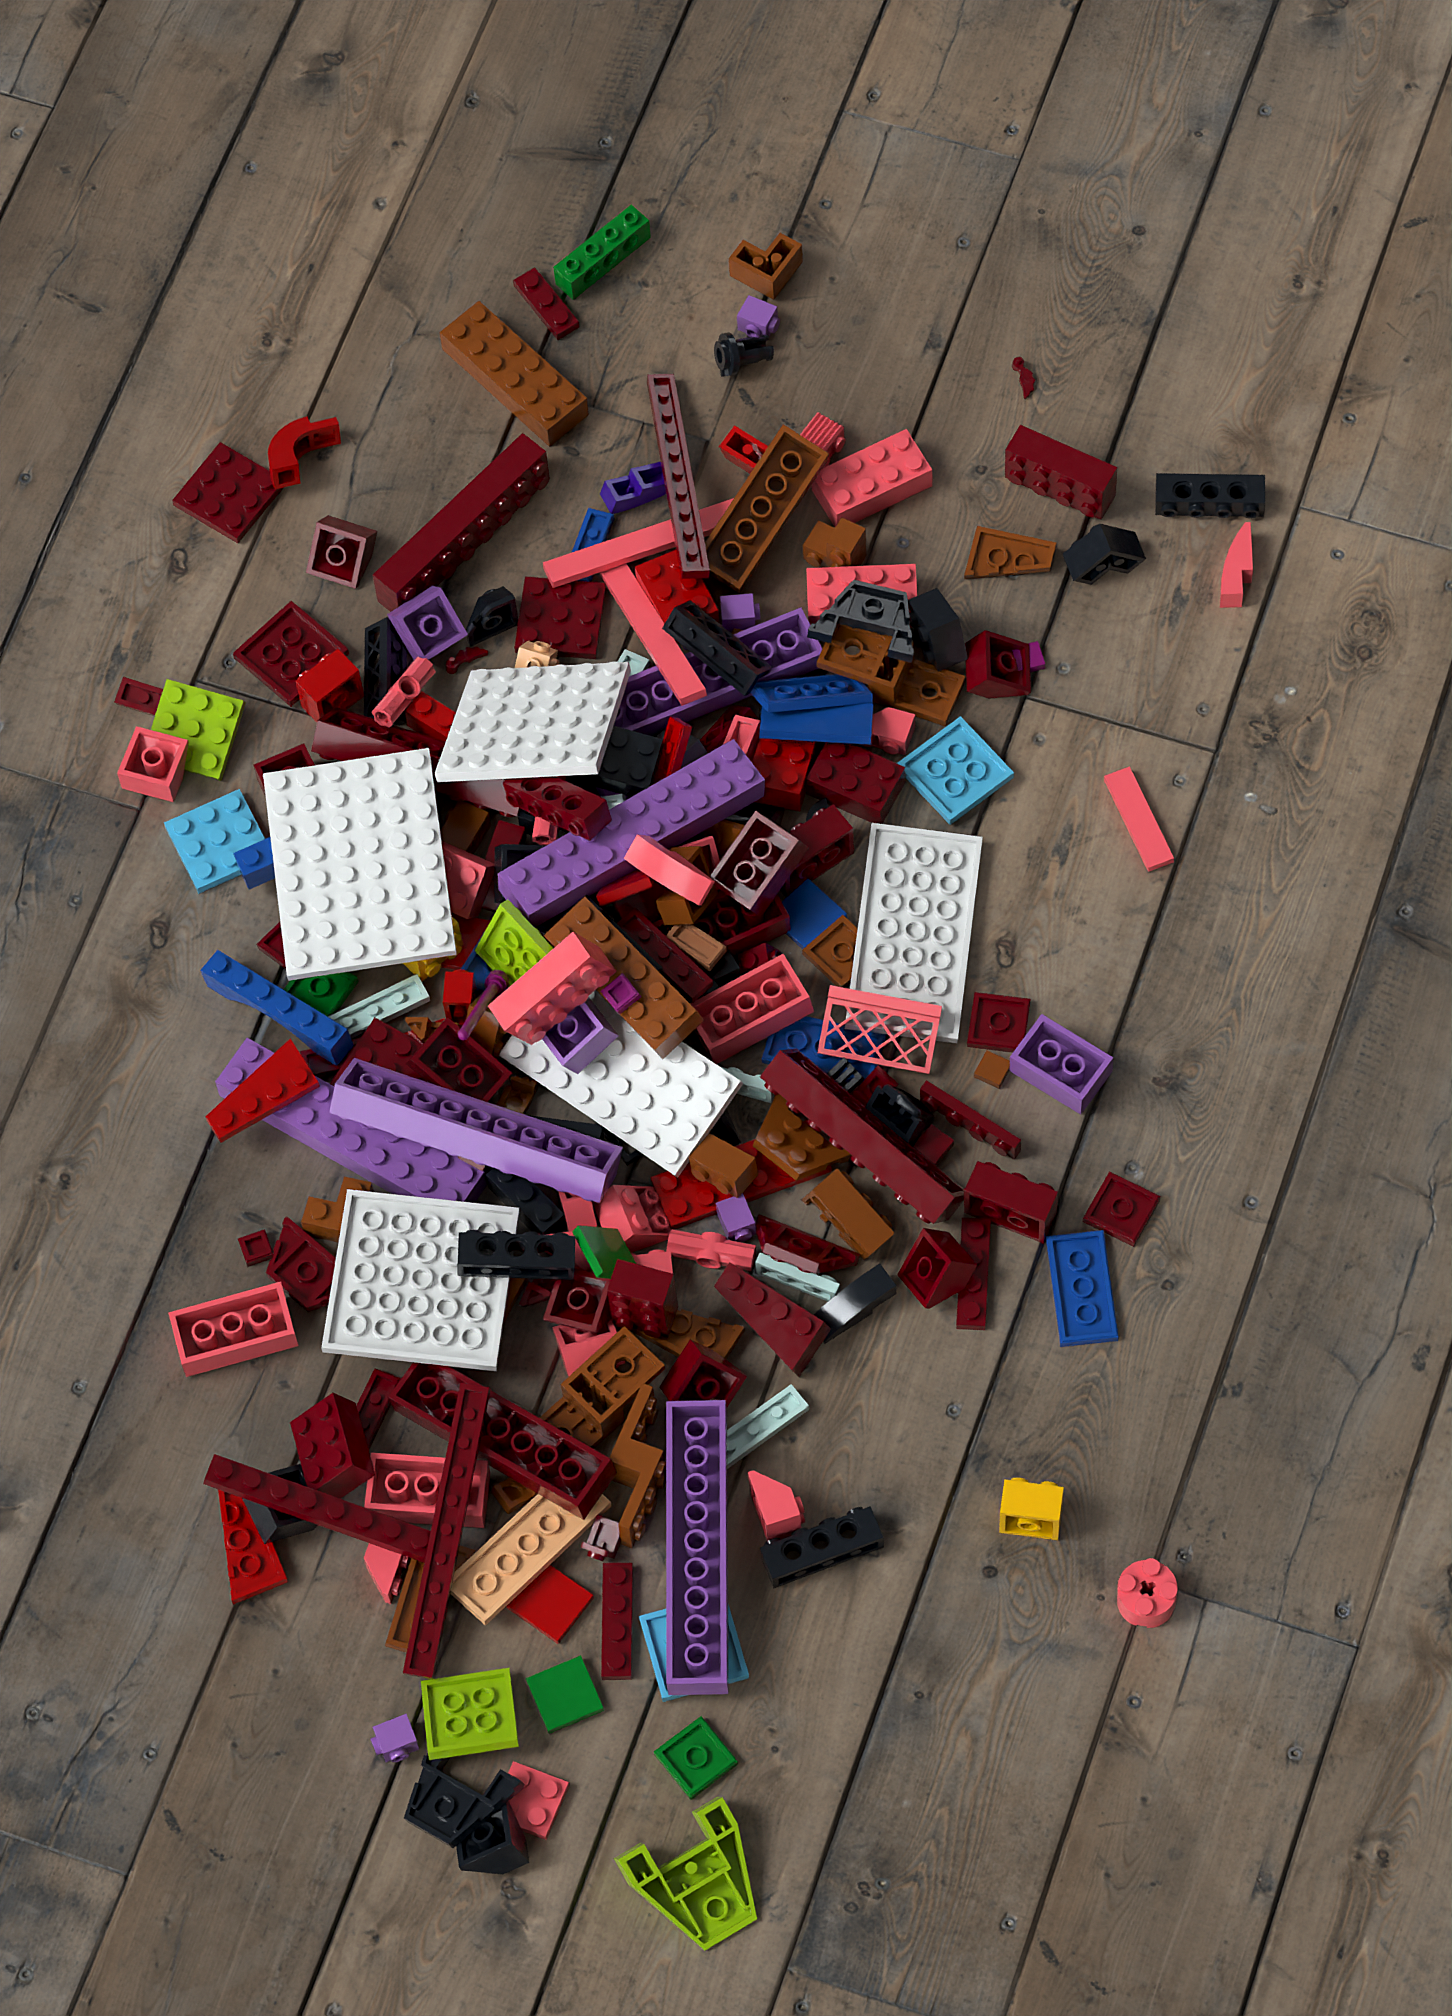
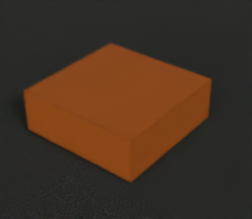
[974,1050,1010,1089]

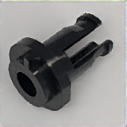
[714,332,774,377]

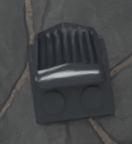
[865,1084,935,1146]

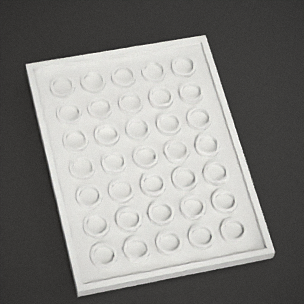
[263,748,457,981]

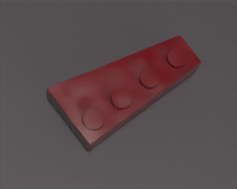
[714,1262,831,1377]

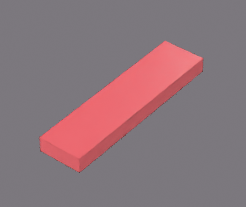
[1104,766,1174,872]

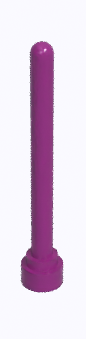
[458,970,509,1040]

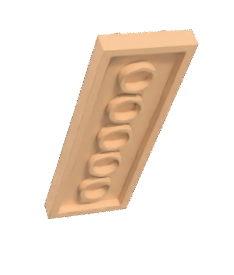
[450,1494,612,1626]

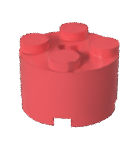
[1117,1558,1178,1628]

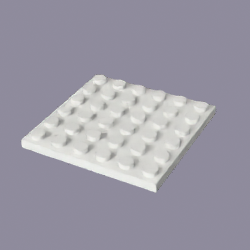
[435,662,631,782]
[321,1189,520,1371]

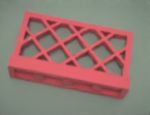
[817,985,942,1074]

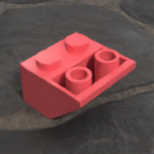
[592,1185,671,1253]

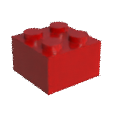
[296,649,364,723]

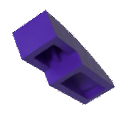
[600,462,666,514]

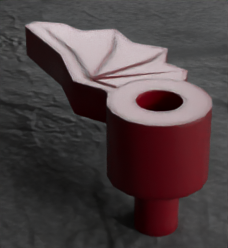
[1012,357,1035,399]
[446,646,488,674]

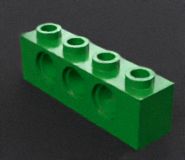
[553,204,651,300]

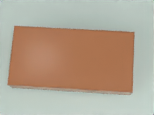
[666,924,727,972]

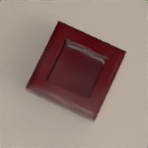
[238,1229,274,1267]

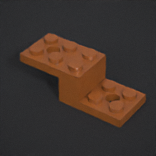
[817,624,966,727]
[540,1326,665,1449]
[609,1383,666,1548]

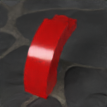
[268,416,341,489]

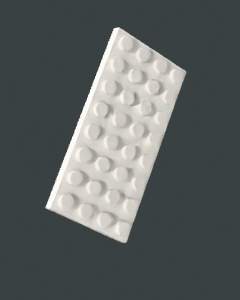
[845,823,983,1043]
[499,990,743,1178]

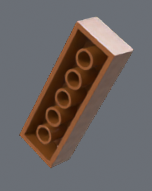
[439,301,589,447]
[705,424,829,594]
[544,897,704,1059]

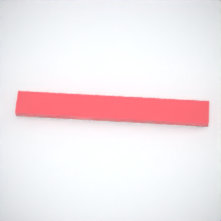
[543,498,734,588]
[600,564,707,706]

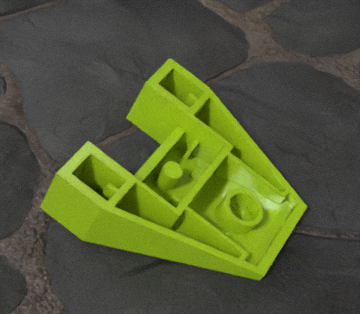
[613,1796,757,1950]

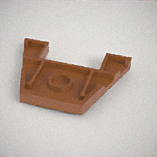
[753,1094,852,1181]

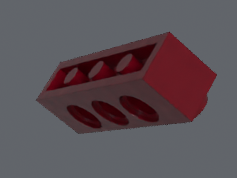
[503,776,612,841]

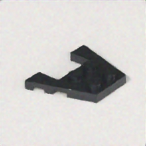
[807,580,914,663]
[404,1753,525,1848]

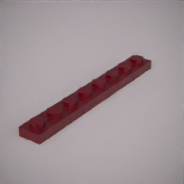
[203,1454,431,1563]

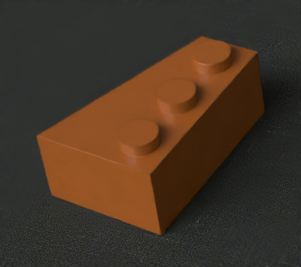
[801,1168,894,1260]

